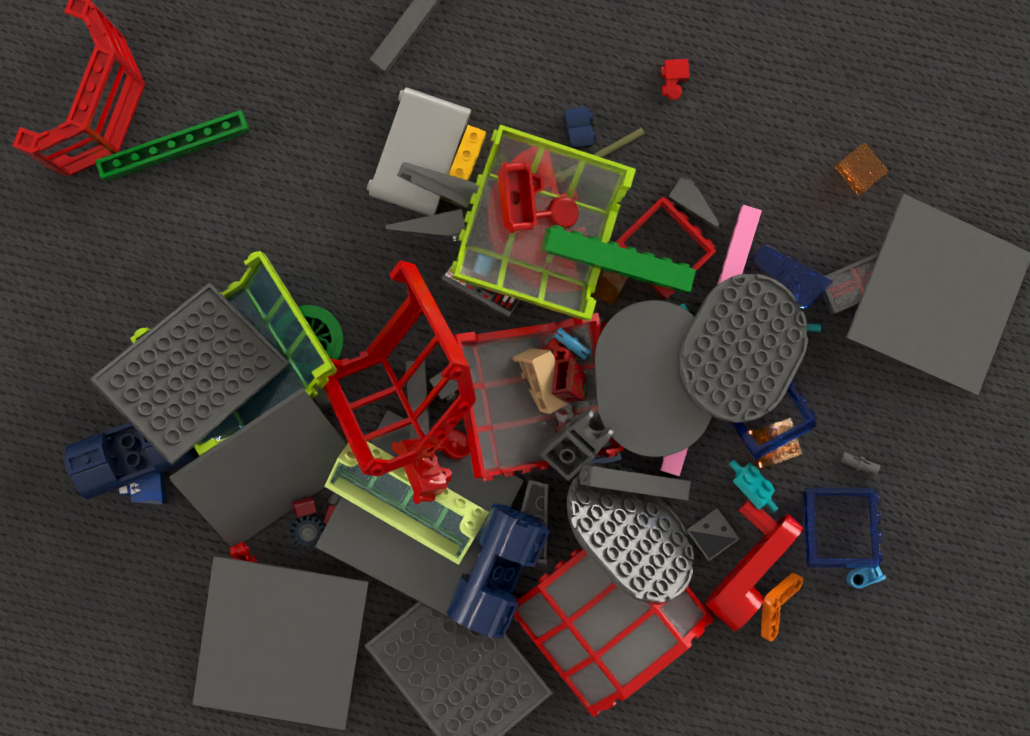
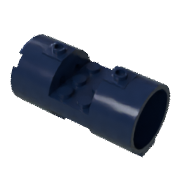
[64,422,199,500]
[447,503,550,638]

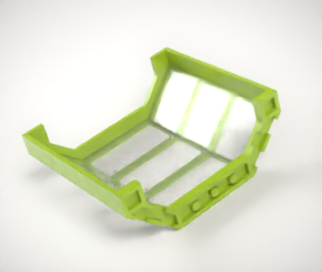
[450,125,636,321]

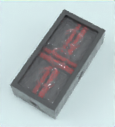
[816,252,879,315]

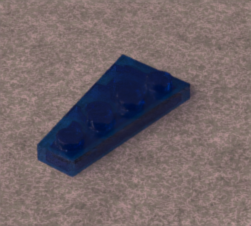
[751,244,833,309]

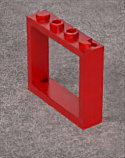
[615,197,716,301]

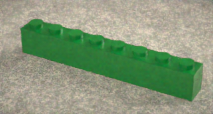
[95,110,250,182]
[540,225,696,293]

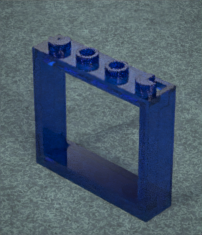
[731,380,817,460]
[803,488,883,568]

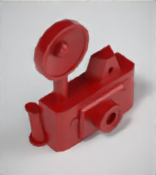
[498,162,579,234]
[392,429,470,504]

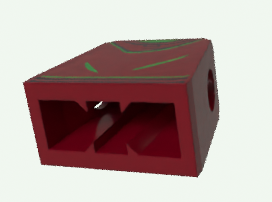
[551,358,588,403]

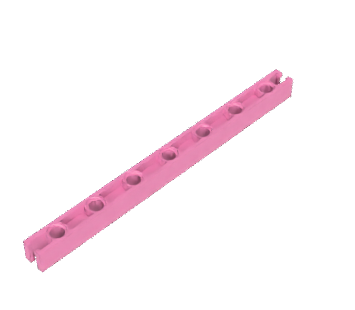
[660,205,762,476]

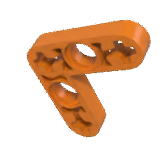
[761,573,803,641]

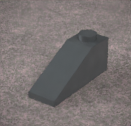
[668,177,719,229]

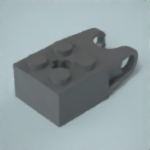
[540,409,614,481]

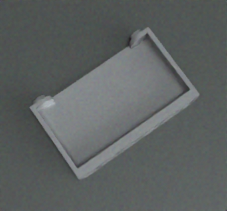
[367,87,471,216]

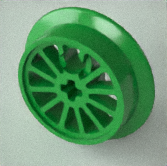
[273,305,343,375]

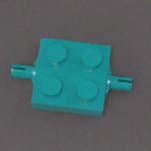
[728,459,779,513]

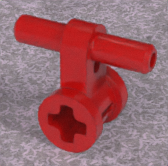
[543,330,576,361]

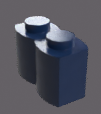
[564,106,597,149]

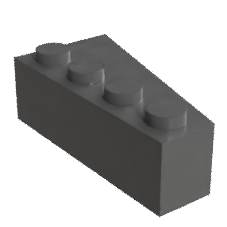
[520,479,548,565]

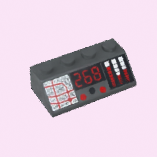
[442,262,520,319]

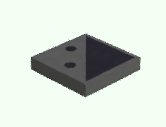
[686,508,740,561]

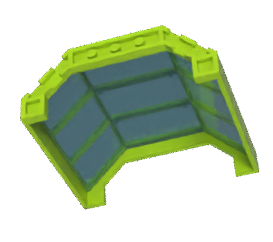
[130,251,337,456]

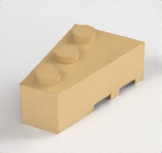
[512,348,568,414]

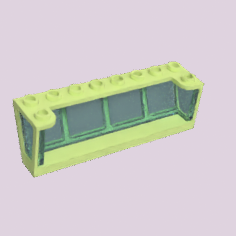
[325,442,489,565]

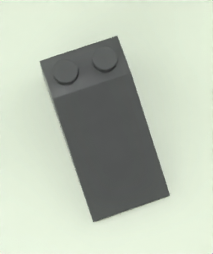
[386,209,466,242]

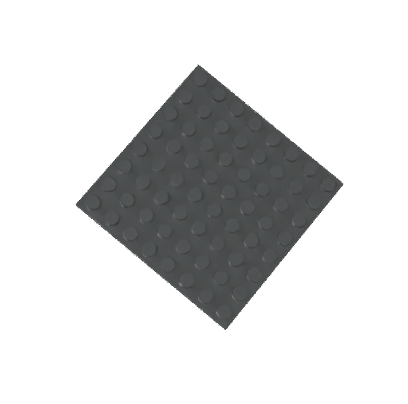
[846,194,1030,395]
[315,410,524,616]
[193,556,369,730]

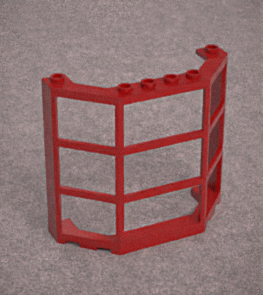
[13,0,145,177]
[318,260,476,477]

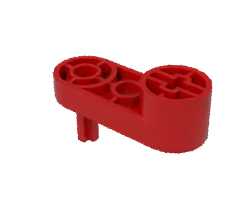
[705,499,803,632]

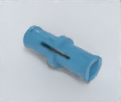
[553,327,591,361]

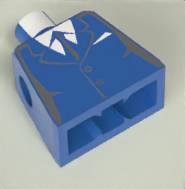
[119,472,166,504]

